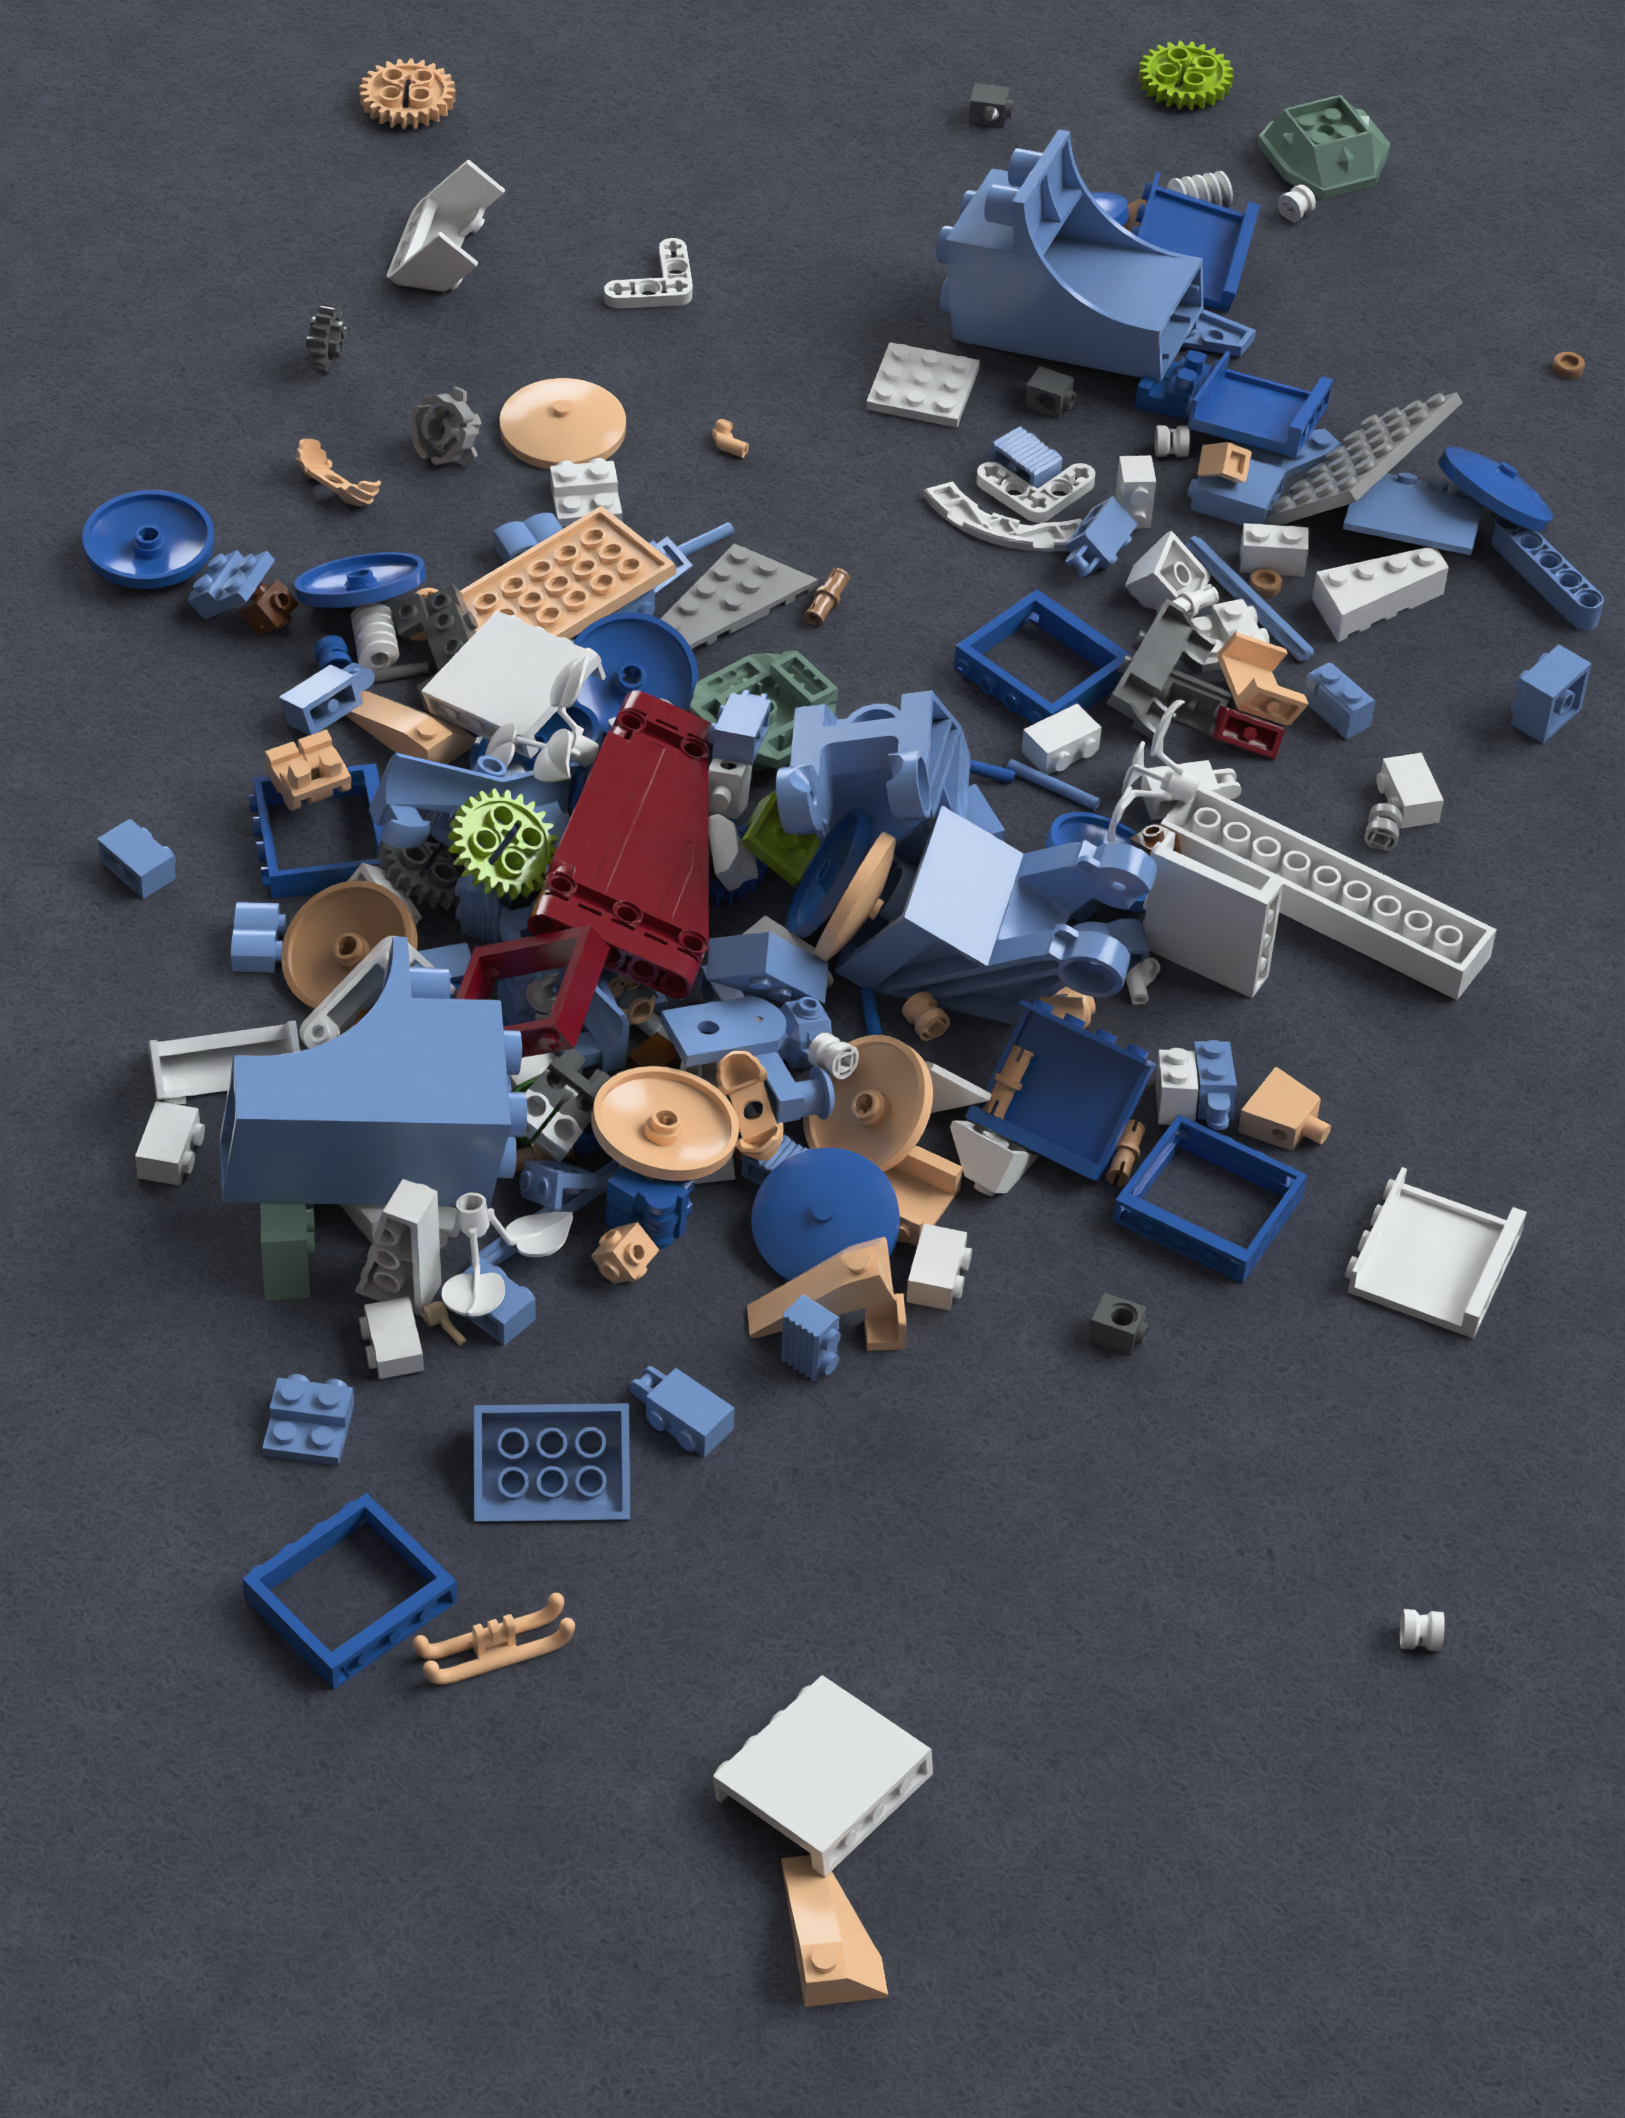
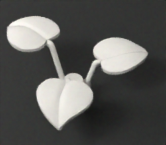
[485,655,599,782]
[1107,700,1201,843]
[438,1193,573,1317]

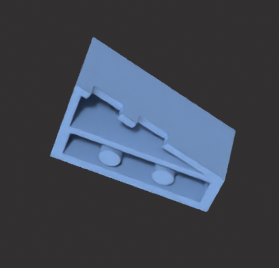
[706,931,828,1004]

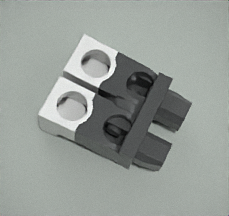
[525,1049,611,1163]

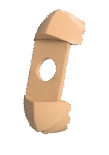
[295,439,381,507]
[716,1051,784,1161]

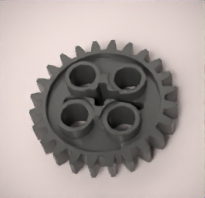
[377,832,466,910]

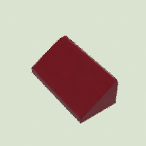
[1212,705,1286,760]

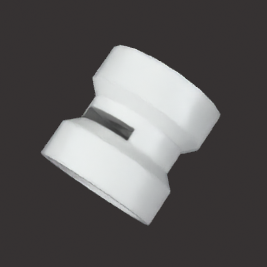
[1154,425,1190,457]
[808,1033,859,1079]
[1400,1609,1444,1652]

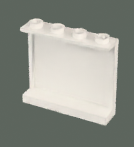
[421,611,606,759]
[1142,832,1284,998]
[1345,1167,1527,1339]
[713,1675,933,1877]

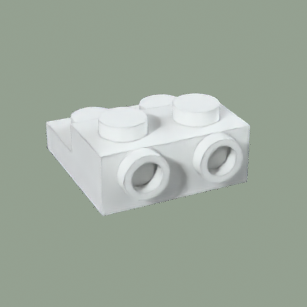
[550,458,622,527]
[1191,599,1270,673]

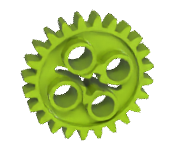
[1139,41,1233,110]
[447,789,559,900]

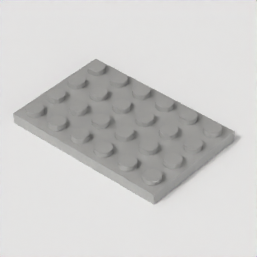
[1266,392,1463,526]

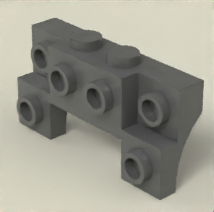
[390,583,478,715]
[1106,598,1217,740]

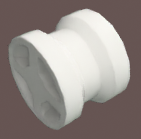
[1278,185,1316,222]

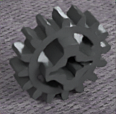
[306,303,347,372]

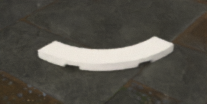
[924,482,1082,552]

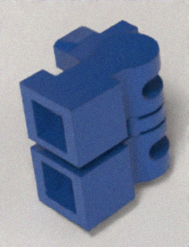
[1134,350,1212,420]
[605,1166,694,1249]

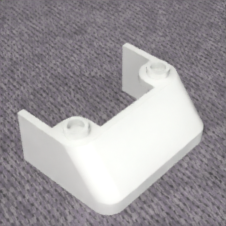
[387,160,505,292]
[300,936,458,1049]
[148,1020,300,1105]

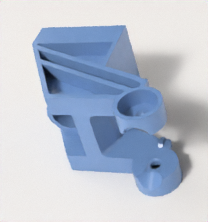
[776,690,970,857]
[834,805,1157,1024]

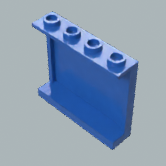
[1132,172,1260,312]
[1185,351,1333,458]
[965,998,1156,1182]

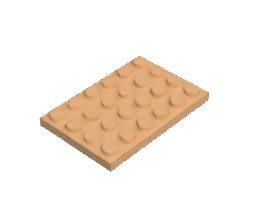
[460,506,677,640]

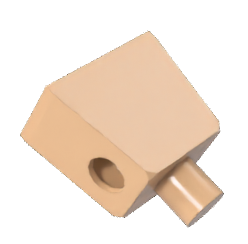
[1238,1067,1331,1151]

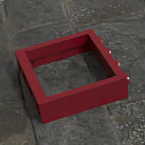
[455,925,610,1058]

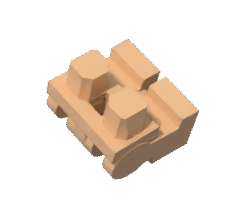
[265,729,351,811]

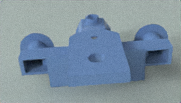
[660,966,835,1124]

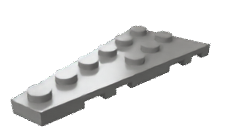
[661,543,818,649]

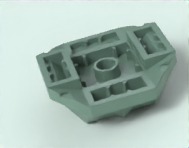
[1257,95,1391,199]
[690,650,838,772]

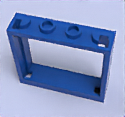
[954,589,1133,725]
[248,763,385,899]
[1113,1114,1307,1284]
[242,1493,458,1690]

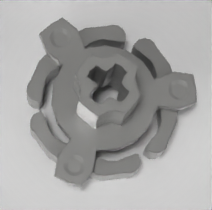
[409,387,482,465]

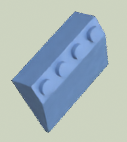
[1343,473,1484,555]
[474,1403,630,1522]

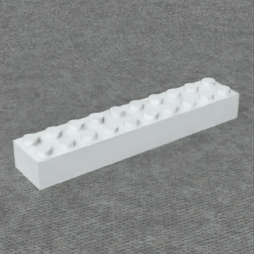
[1160,785,1497,1000]

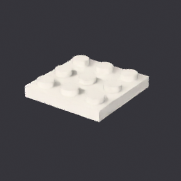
[866,342,980,428]

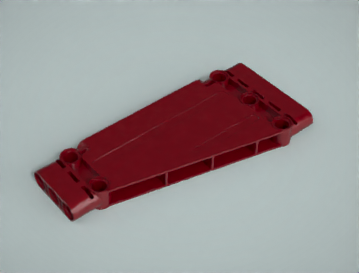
[527,691,712,999]

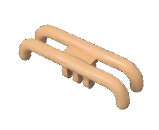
[413,1593,575,1685]

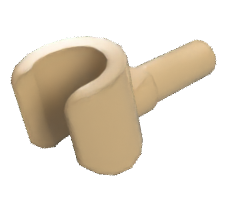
[422,1301,466,1346]

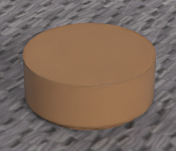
[1553,352,1585,379]
[1249,569,1282,598]

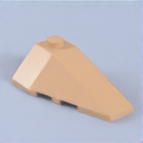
[346,690,476,765]
[747,1237,894,1338]
[781,1855,888,2007]

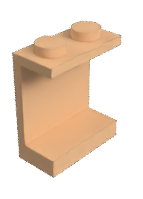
[1216,632,1309,726]
[884,1145,963,1247]

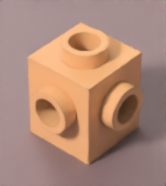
[591,1222,659,1284]

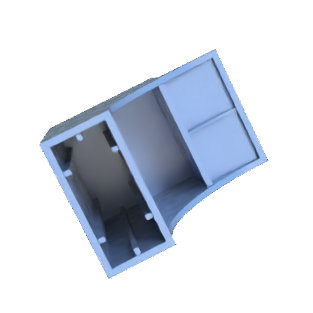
[936,129,1204,382]
[220,937,527,1207]

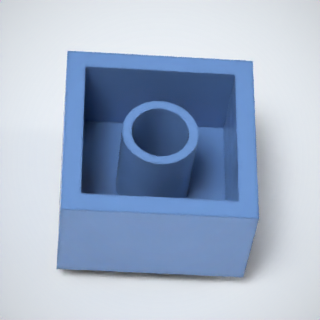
[1510,645,1592,744]

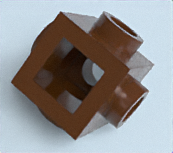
[238,579,299,636]

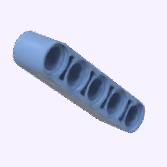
[1491,515,1604,631]

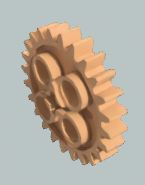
[359,59,455,129]

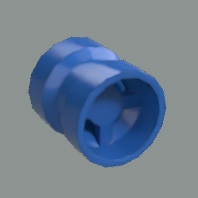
[314,635,352,671]

